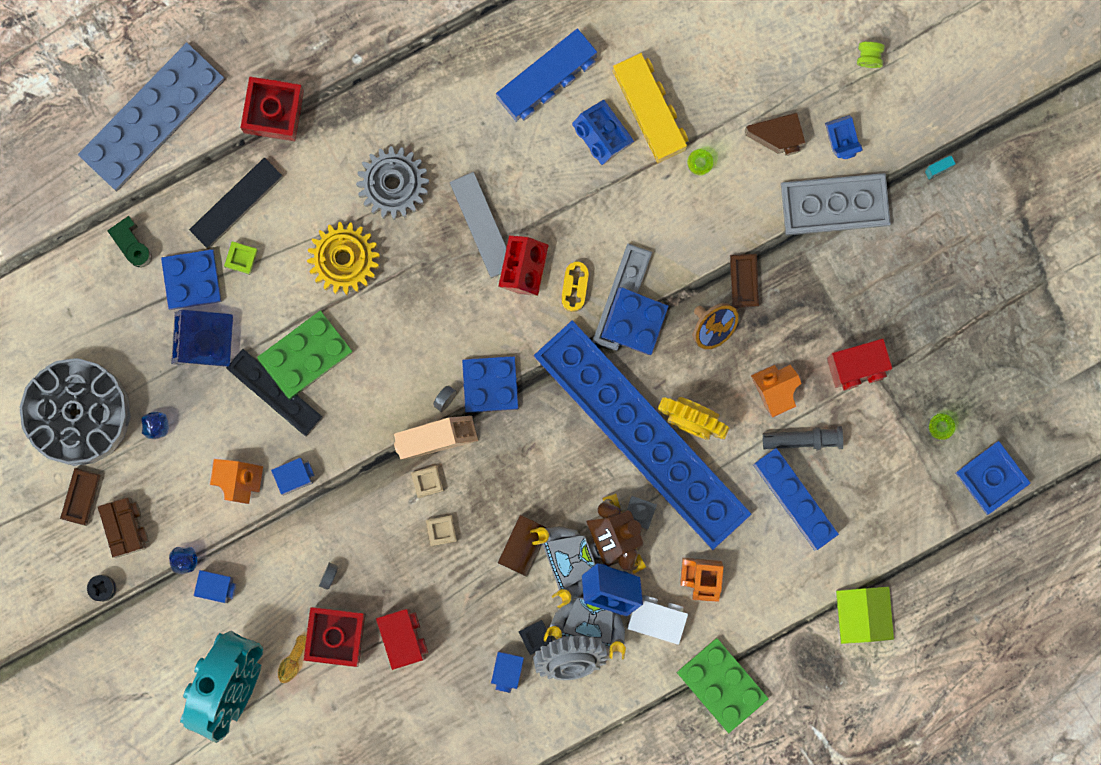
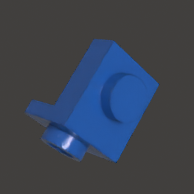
[825,115,863,159]

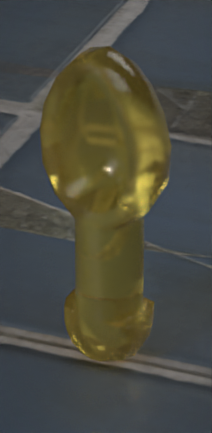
[278,635,306,683]

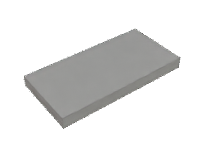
[780,173,891,236]

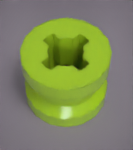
[857,42,885,68]

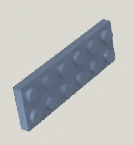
[78,42,225,192]

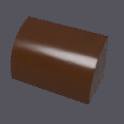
[498,515,547,577]

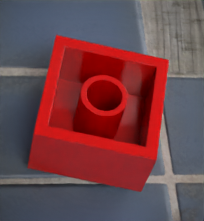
[240,76,304,142]
[827,339,892,391]
[303,607,366,667]
[376,609,428,670]

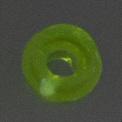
[687,149,713,176]
[928,413,955,440]

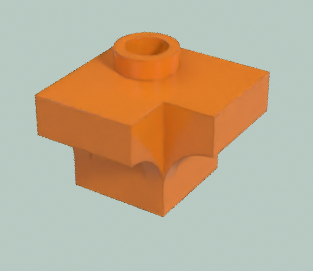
[751,365,802,418]
[210,459,263,504]
[680,558,723,602]

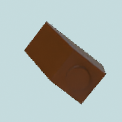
[745,113,805,156]

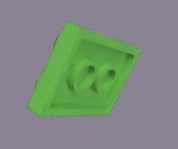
[257,310,352,400]
[676,638,769,734]

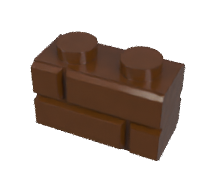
[98,497,149,558]

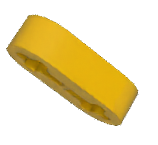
[561,262,589,312]

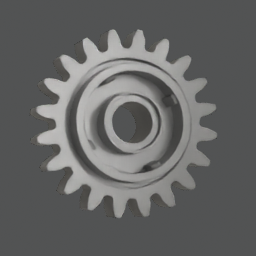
[356,146,429,220]
[533,636,608,680]

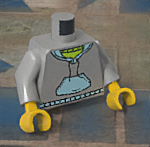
[530,526,601,608]
[544,597,626,660]

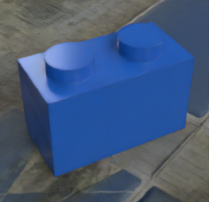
[582,563,643,616]

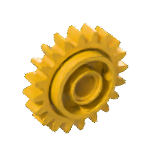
[307,222,380,295]
[658,397,730,440]

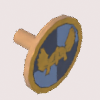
[692,303,738,350]

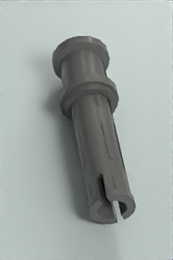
[762,426,843,451]

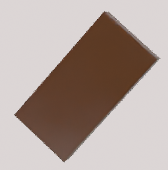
[730,254,759,308]
[60,468,101,526]

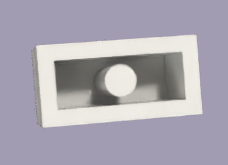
[627,595,688,645]

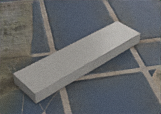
[450,172,506,278]
[592,243,652,351]

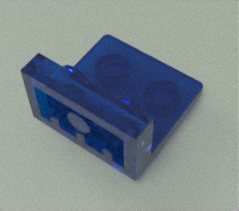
[171,309,233,367]

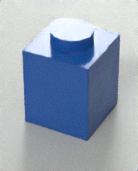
[271,458,315,496]
[194,570,236,603]
[491,652,524,693]

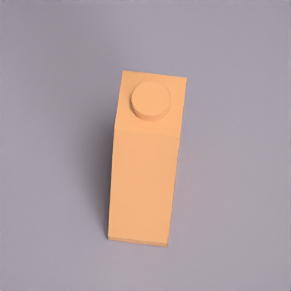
[394,416,478,459]

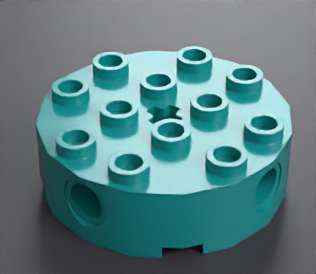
[180,631,263,743]

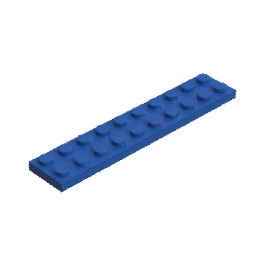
[533,320,752,550]

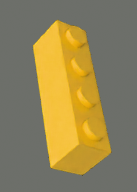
[612,53,689,164]

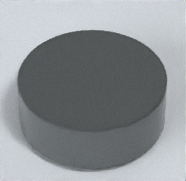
[433,385,457,412]
[319,562,338,590]

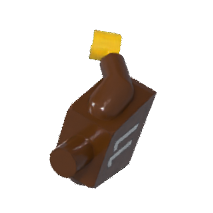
[586,494,646,574]

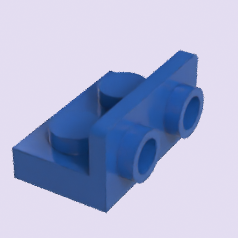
[572,100,634,165]

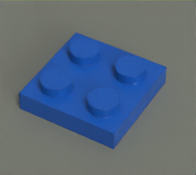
[161,249,222,310]
[601,287,668,355]
[462,356,518,413]
[955,441,1031,515]

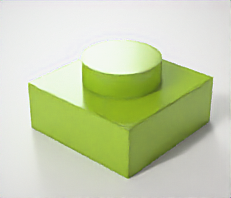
[224,241,258,275]

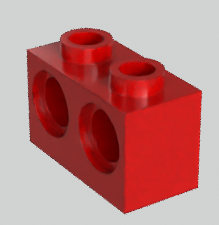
[498,236,549,296]

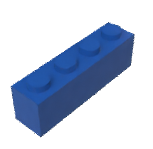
[496,28,597,122]
[753,448,839,551]

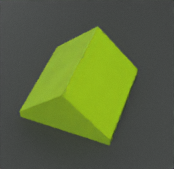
[836,587,894,644]

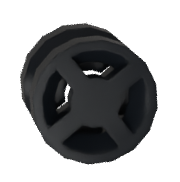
[87,575,117,602]

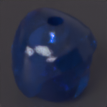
[141,412,169,440]
[169,547,198,574]

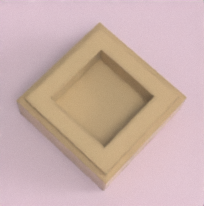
[411,466,443,498]
[426,515,457,546]

